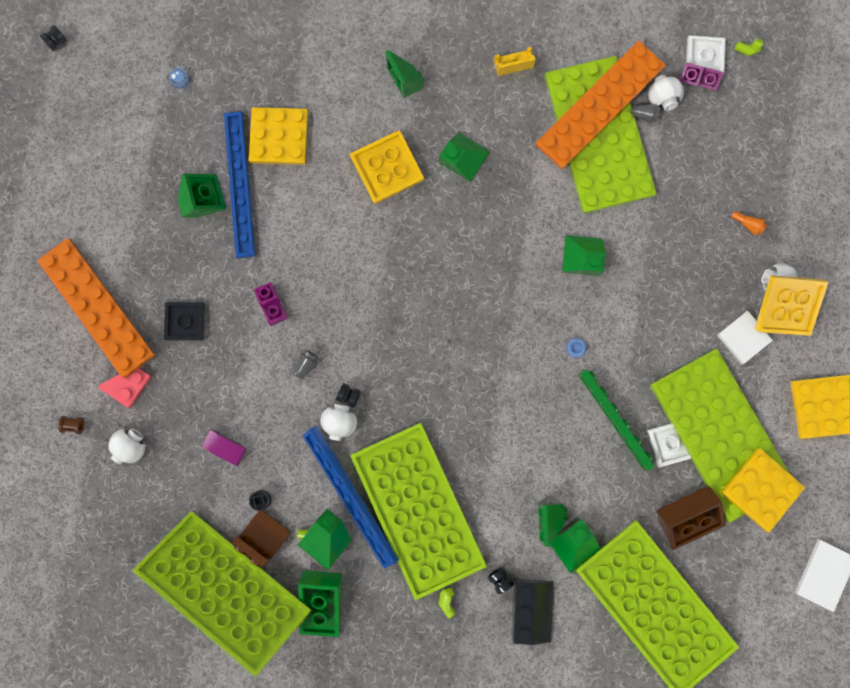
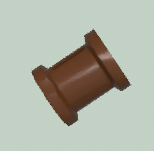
[58,416,85,434]

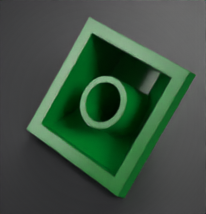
[385,50,424,99]
[439,132,490,182]
[178,173,226,218]
[562,235,605,276]
[538,503,568,547]
[298,509,352,570]
[550,518,601,573]

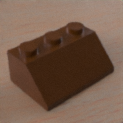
[656,486,725,550]

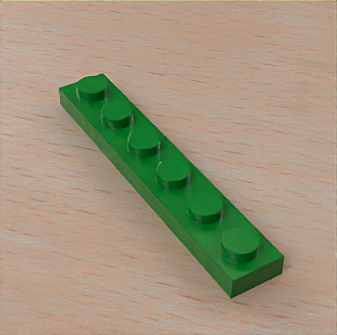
[578,369,655,471]

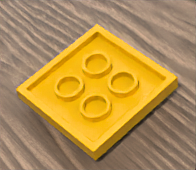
[249,107,308,165]
[349,130,424,205]
[755,275,828,336]
[790,375,850,439]
[720,448,805,533]

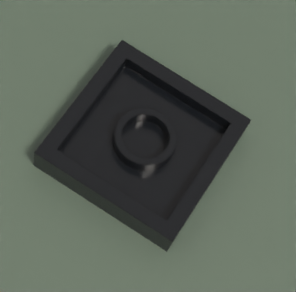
[164,302,205,341]

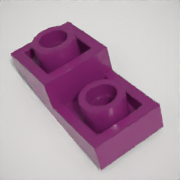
[680,62,724,91]
[254,282,288,326]
[202,430,247,466]

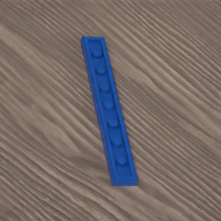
[224,111,256,259]
[302,426,399,568]

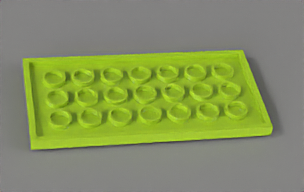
[544,56,656,214]
[650,349,789,523]
[350,423,487,600]
[133,511,311,678]
[575,520,739,688]

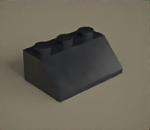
[511,578,554,645]

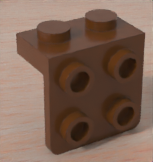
[232,510,290,567]

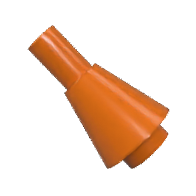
[731,211,767,236]

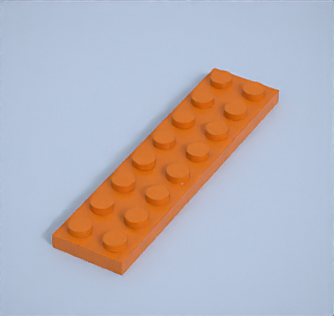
[535,40,666,170]
[37,238,156,379]

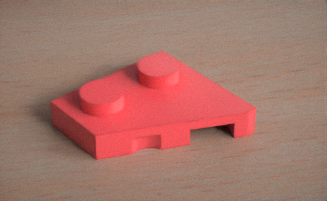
[98,368,152,408]

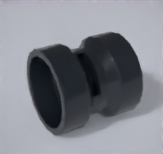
[40,25,68,51]
[336,383,361,408]
[249,490,272,511]
[487,567,514,595]

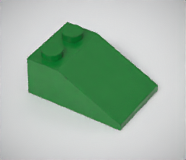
[298,570,342,637]

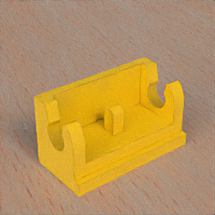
[493,47,535,76]

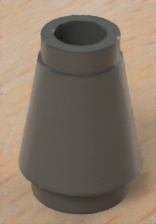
[631,104,660,123]
[293,350,318,379]

